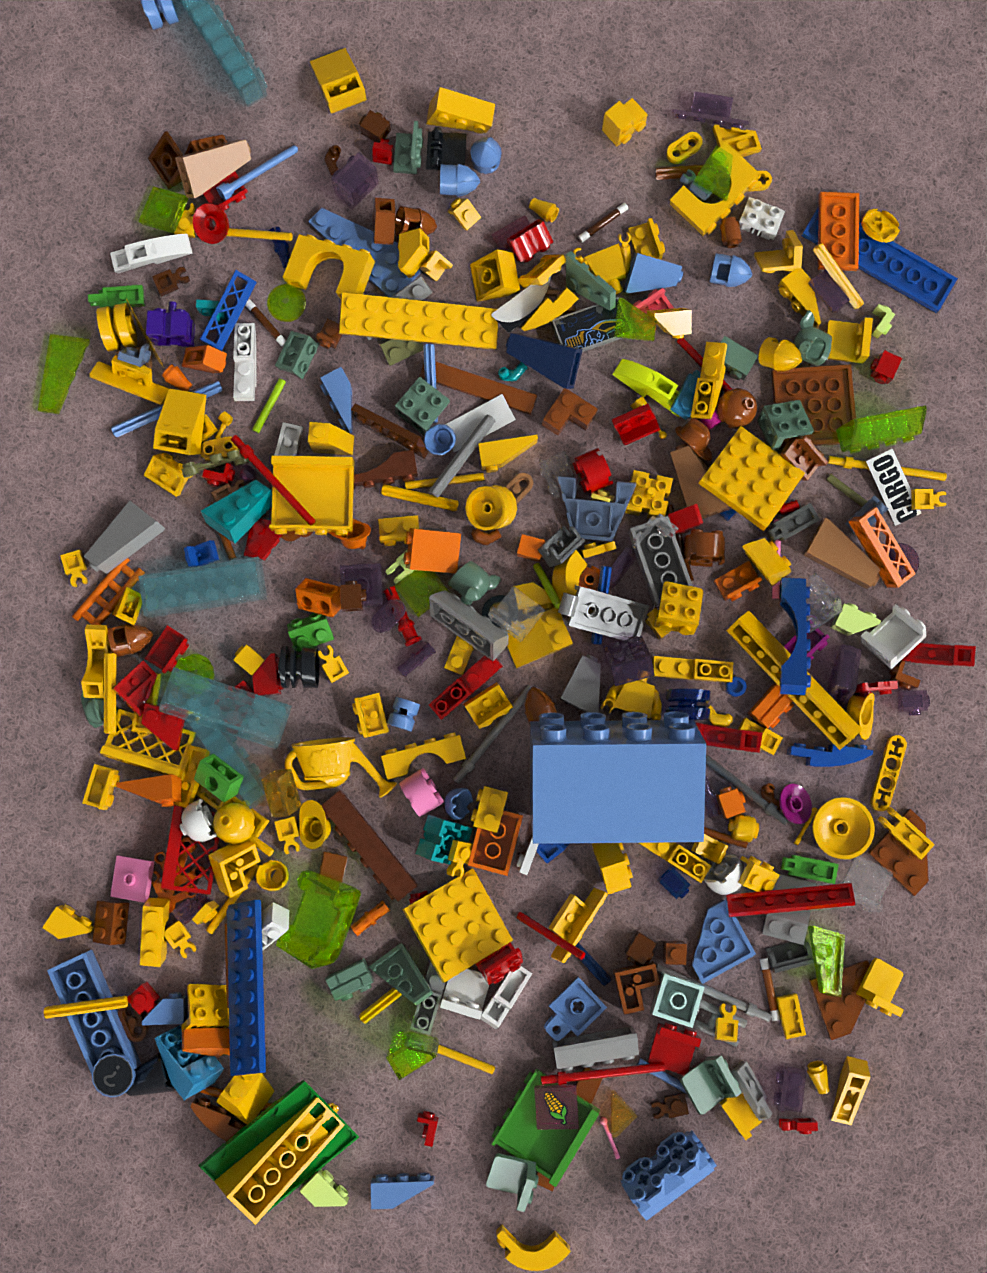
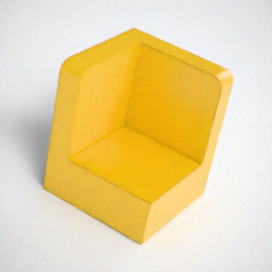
[419,250,453,281]

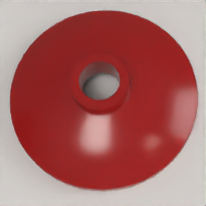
[193,203,229,244]

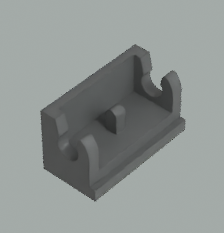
[538,526,585,567]
[765,939,815,973]

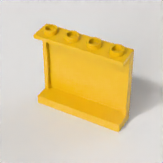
[269,456,354,536]

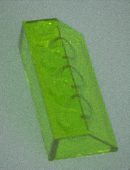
[836,405,927,454]
[386,1031,439,1080]

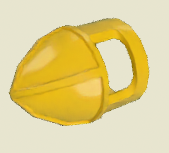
[758,337,802,371]

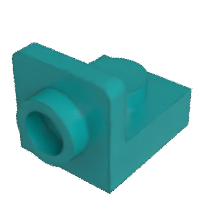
[196,300,226,325]

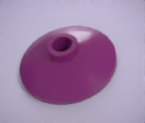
[779,784,812,824]

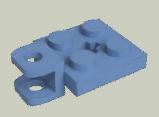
[544,977,607,1041]

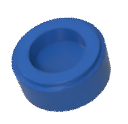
[726,677,747,697]

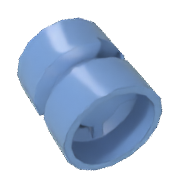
[387,697,420,732]

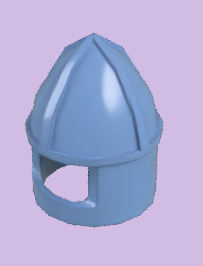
[470,137,502,174]
[440,164,480,197]
[710,253,753,287]

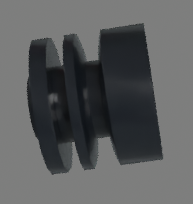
[278,646,320,688]

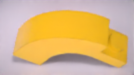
[552,550,593,614]
[81,624,112,699]
[496,1225,571,1271]

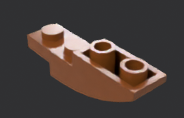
[190,1097,247,1142]

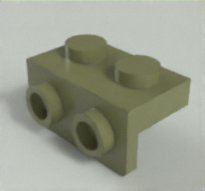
[377,338,424,366]

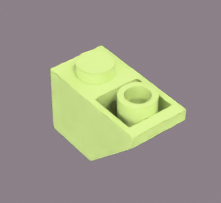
[830,603,881,636]
[300,1169,349,1207]

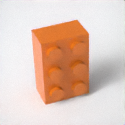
[468,810,523,876]

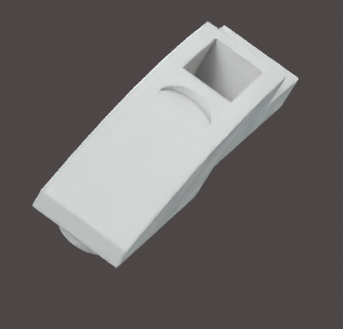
[110,234,193,273]
[233,323,256,401]

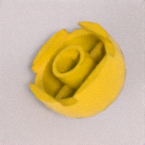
[213,803,255,844]

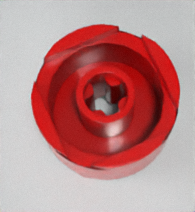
[572,448,613,494]

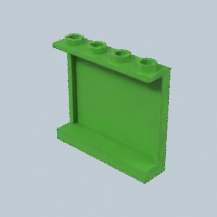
[491,1068,600,1187]

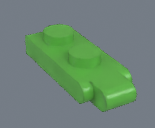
[781,854,839,884]

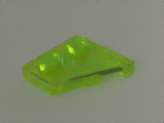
[614,298,656,342]

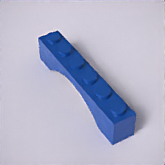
[780,578,811,695]

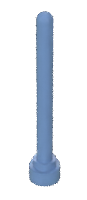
[216,145,298,201]

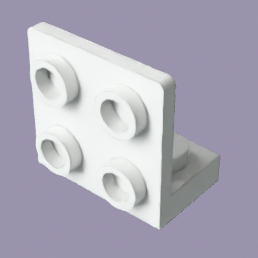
[440,968,489,1020]

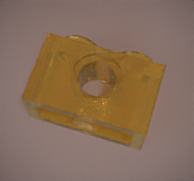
[261,769,301,817]

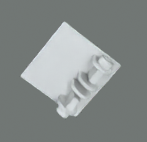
[739,197,785,240]

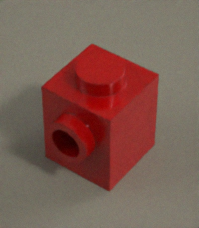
[870,350,903,384]
[127,982,160,1015]

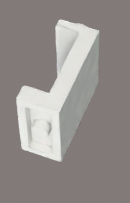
[861,604,926,669]

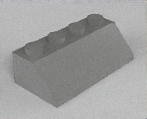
[429,590,509,661]
[552,1026,639,1071]

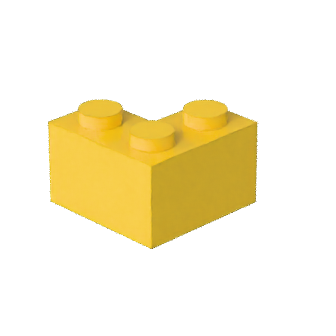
[602,98,648,146]
[208,840,260,898]
[591,843,633,894]

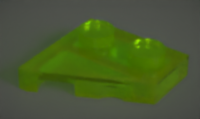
[694,146,733,201]

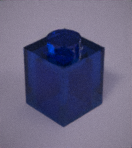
[657,866,691,899]

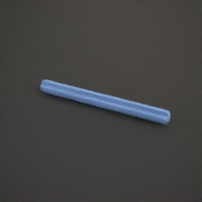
[111,381,222,437]

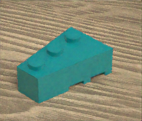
[201,480,272,543]

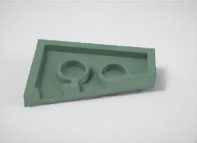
[566,251,616,310]
[369,943,433,1006]

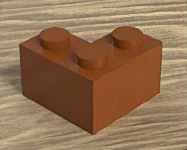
[542,388,598,436]
[613,961,660,1015]

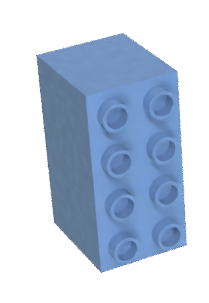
[530,711,706,844]

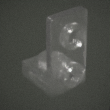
[632,514,679,549]

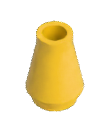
[529,198,559,223]
[807,1060,830,1094]

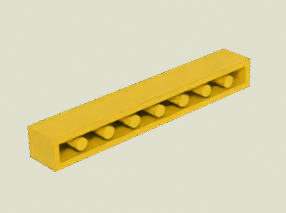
[726,611,862,750]

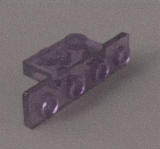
[671,91,749,128]

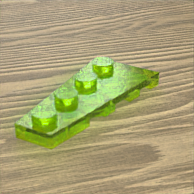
[38,334,90,414]

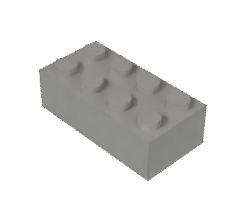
[628,516,693,607]

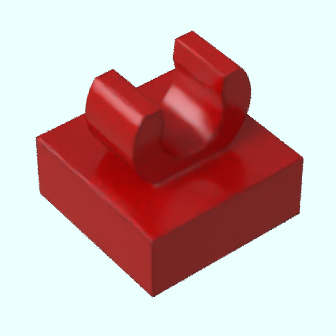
[372,138,393,165]

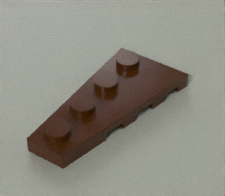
[351,403,428,459]

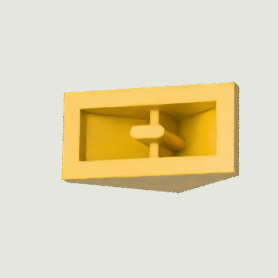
[112,587,145,625]

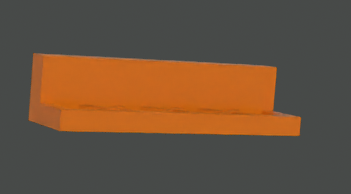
[848,507,916,588]

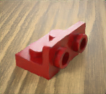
[611,403,660,445]

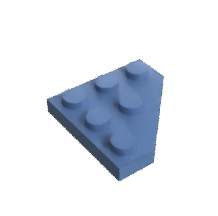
[691,899,756,984]

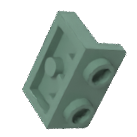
[275,331,319,379]

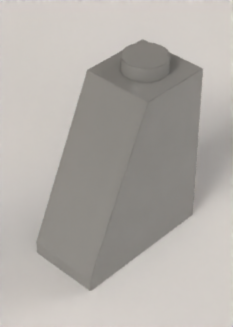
[560,654,601,713]

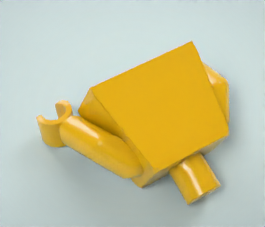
[573,232,631,294]
[600,668,662,720]

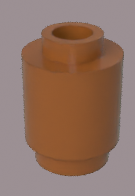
[720,217,742,249]

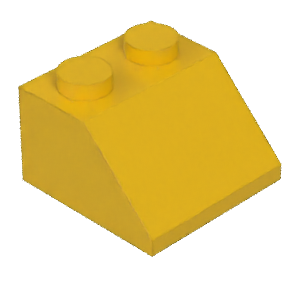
[470,249,520,302]
[216,1073,275,1125]

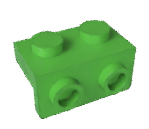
[287,613,334,652]

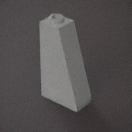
[84,501,165,574]

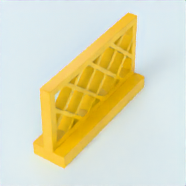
[100,709,196,777]

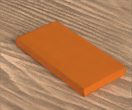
[818,192,859,271]

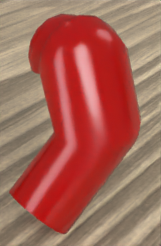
[778,500,800,515]

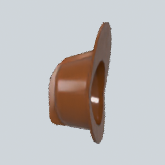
[675,418,712,461]

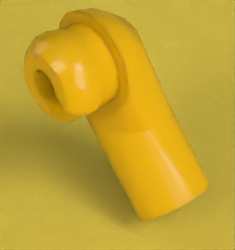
[703,705,733,727]

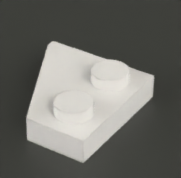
[516,838,539,875]

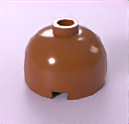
[717,388,757,429]

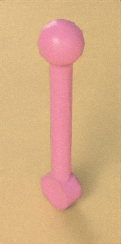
[599,1117,620,1159]

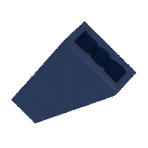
[506,333,583,389]

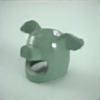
[793,310,832,366]
[447,561,501,605]

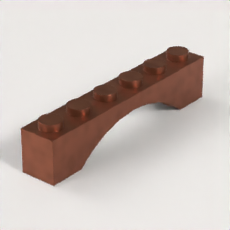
[354,450,418,490]

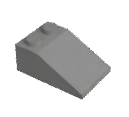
[762,874,816,945]

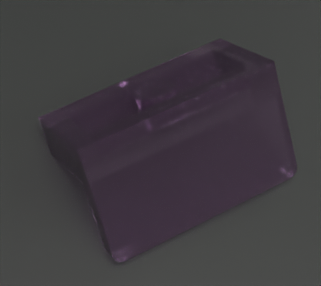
[808,270,850,313]

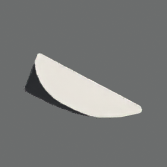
[491,276,551,333]

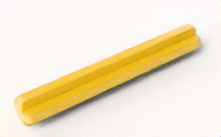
[813,243,864,309]
[381,484,459,511]
[104,653,117,734]
[44,996,128,1019]

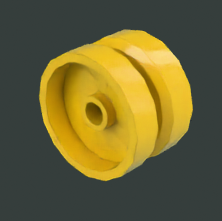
[96,303,137,351]
[465,485,517,531]

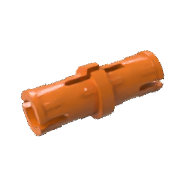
[350,900,390,936]

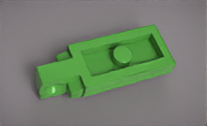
[88,285,145,309]

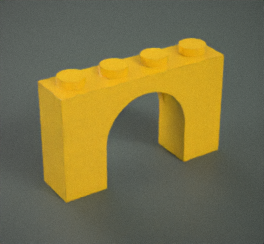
[670,141,760,236]
[283,234,375,299]

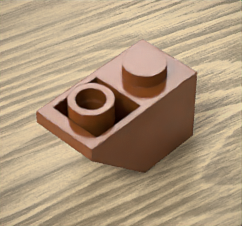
[372,197,395,245]

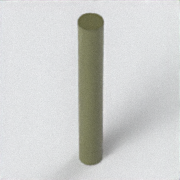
[826,474,868,507]

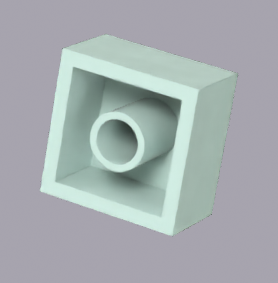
[650,972,705,1028]

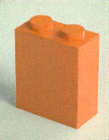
[403,528,461,574]

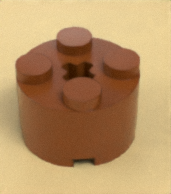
[684,529,725,567]

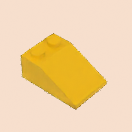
[742,538,792,587]
[506,608,573,668]

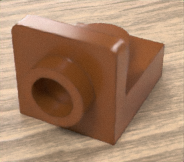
[316,318,343,349]

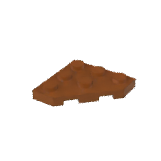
[868,809,929,896]
[809,960,870,1040]

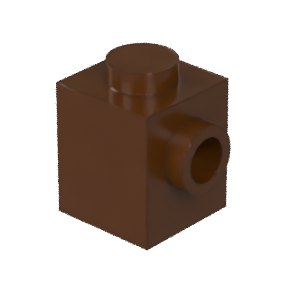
[359,110,391,143]
[340,581,367,612]
[624,931,656,965]

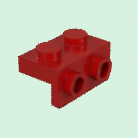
[203,171,248,211]

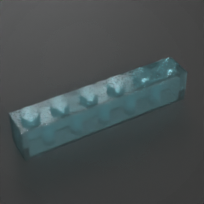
[181,696,273,809]

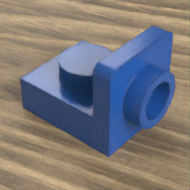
[536,843,570,863]

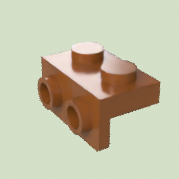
[780,436,828,481]
[93,901,129,945]

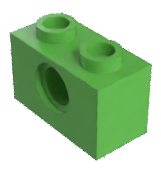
[194,753,244,802]

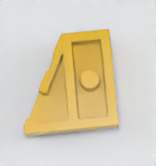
[712,125,762,157]

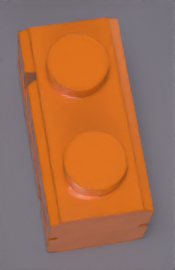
[747,683,794,729]

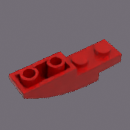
[429,655,503,720]

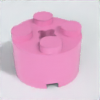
[399,768,445,817]

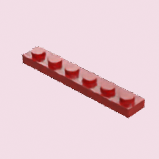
[726,883,855,917]

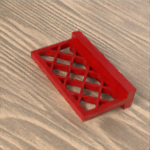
[160,805,219,895]

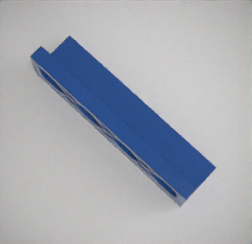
[199,270,257,351]

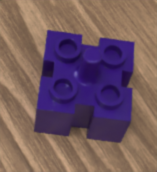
[146,301,195,347]

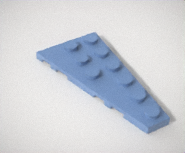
[308,208,422,297]

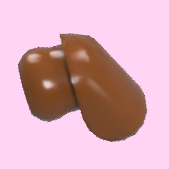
[471,528,502,545]

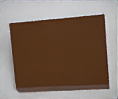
[148,131,183,189]

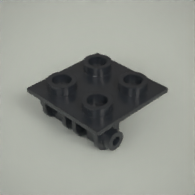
[426,127,467,170]

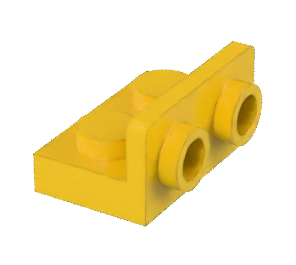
[628,218,665,260]
[144,453,193,497]
[378,515,419,546]

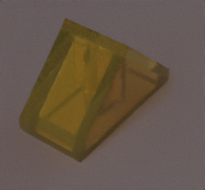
[611,1090,638,1138]

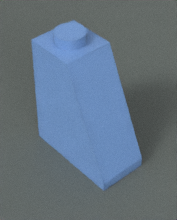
[623,253,683,293]

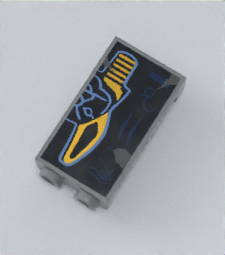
[551,297,634,352]

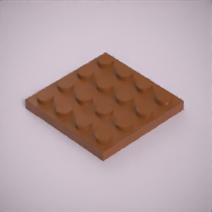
[771,365,858,448]

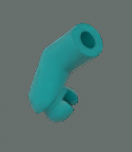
[498,362,528,381]

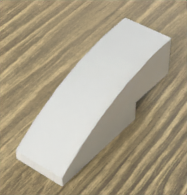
[480,966,532,1029]

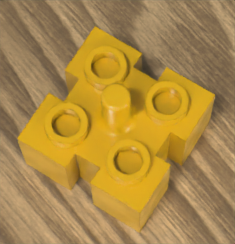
[625,470,673,520]

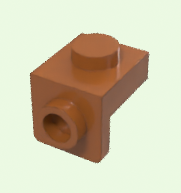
[889,660,921,691]

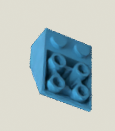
[155,1024,224,1100]

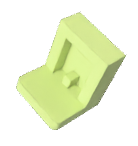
[871,304,895,339]

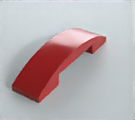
[902,643,976,667]
[696,723,763,753]

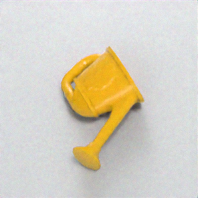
[284,737,397,798]

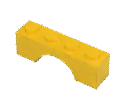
[381,732,466,780]

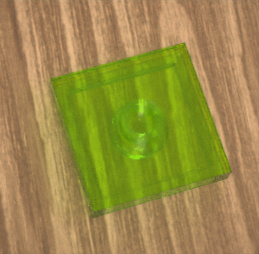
[139,186,189,234]
[395,570,450,618]

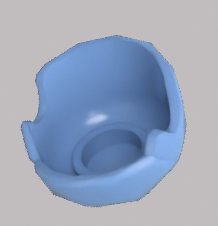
[424,424,456,455]
[445,788,473,820]

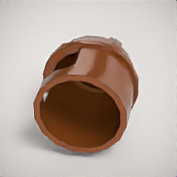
[395,206,437,236]
[108,623,153,657]
[524,686,557,725]

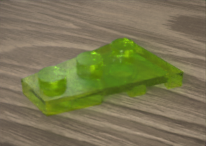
[808,926,845,997]

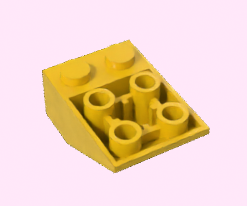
[310,48,367,114]
[153,388,206,455]

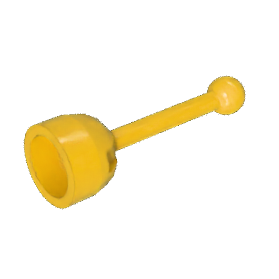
[630,396,667,439]

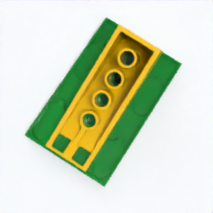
[198,1080,359,1225]

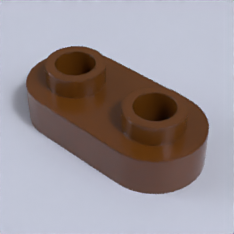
[118,1002,148,1042]

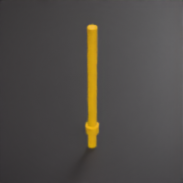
[828,456,947,481]

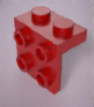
[144,625,189,674]
[475,942,523,985]
[648,1022,702,1075]

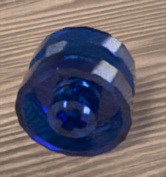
[665,689,711,721]

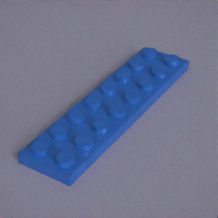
[801,207,958,314]
[227,900,266,1076]

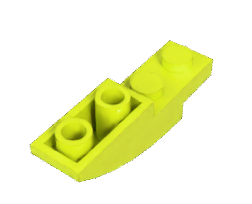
[612,359,680,417]

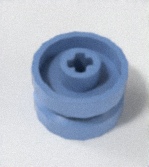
[140,0,179,30]

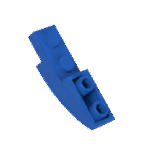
[787,743,873,767]

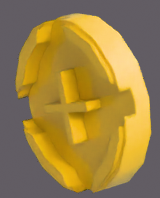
[861,209,900,243]

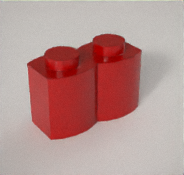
[506,219,553,263]

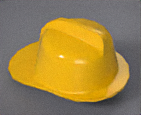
[847,693,875,740]
[299,800,331,849]

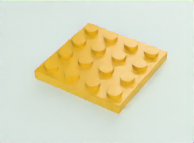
[698,426,805,531]
[402,868,513,983]

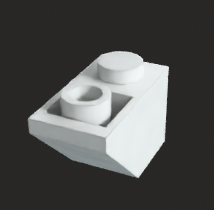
[261,902,289,950]

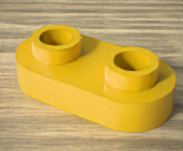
[666,132,702,164]
[200,436,239,461]

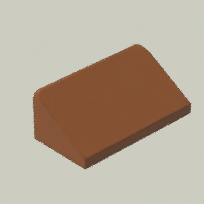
[315,852,347,897]

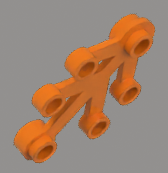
[151,837,206,913]

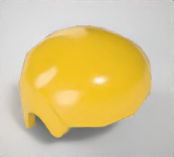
[255,860,289,891]

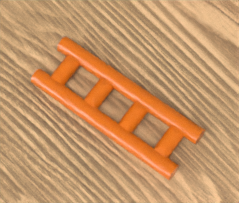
[72,558,145,625]

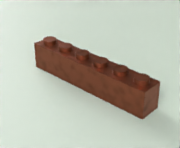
[321,790,418,902]

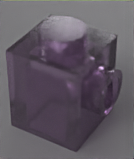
[897,690,930,716]

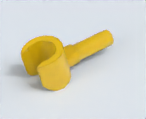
[215,411,233,439]

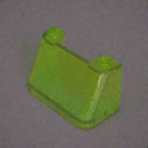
[276,870,361,969]

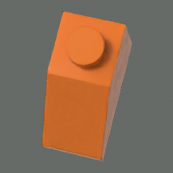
[182,345,227,373]

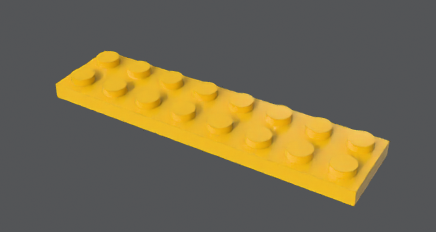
[339,292,498,349]

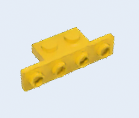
[89,355,169,405]
[548,888,608,963]

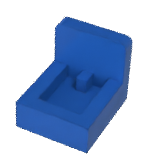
[184,540,219,567]

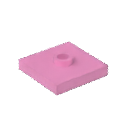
[110,856,155,903]

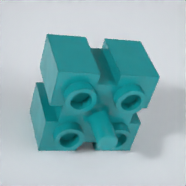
[415,814,473,865]

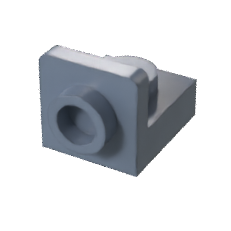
[117,343,151,367]

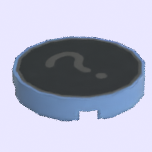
[92,1053,136,1097]

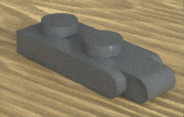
[767,503,820,542]

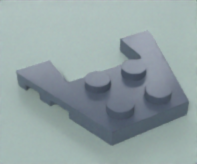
[558,476,636,542]

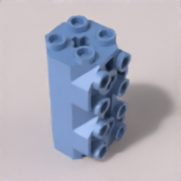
[620,1130,717,1221]

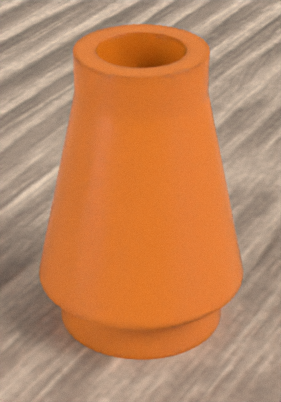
[162,364,193,391]

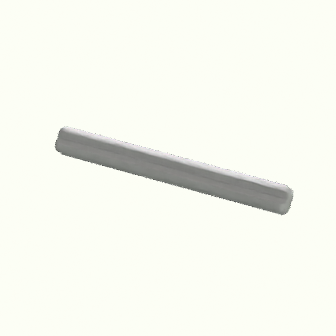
[429,414,495,498]

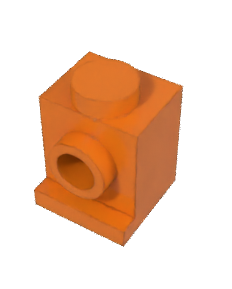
[579,566,600,590]

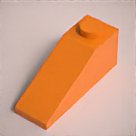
[116,774,182,807]

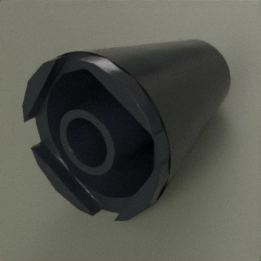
[125,1052,176,1096]

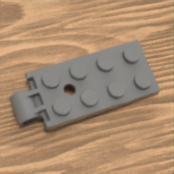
[558,585,649,644]

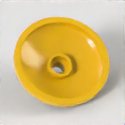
[812,797,875,859]

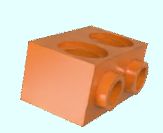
[295,578,341,617]

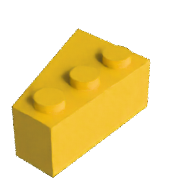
[426,87,495,134]

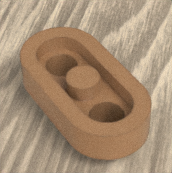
[506,473,533,504]

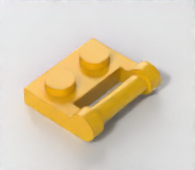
[518,254,566,288]

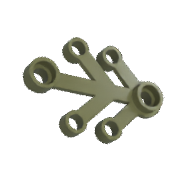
[181,450,250,478]

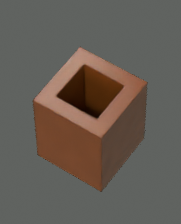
[663,941,687,965]

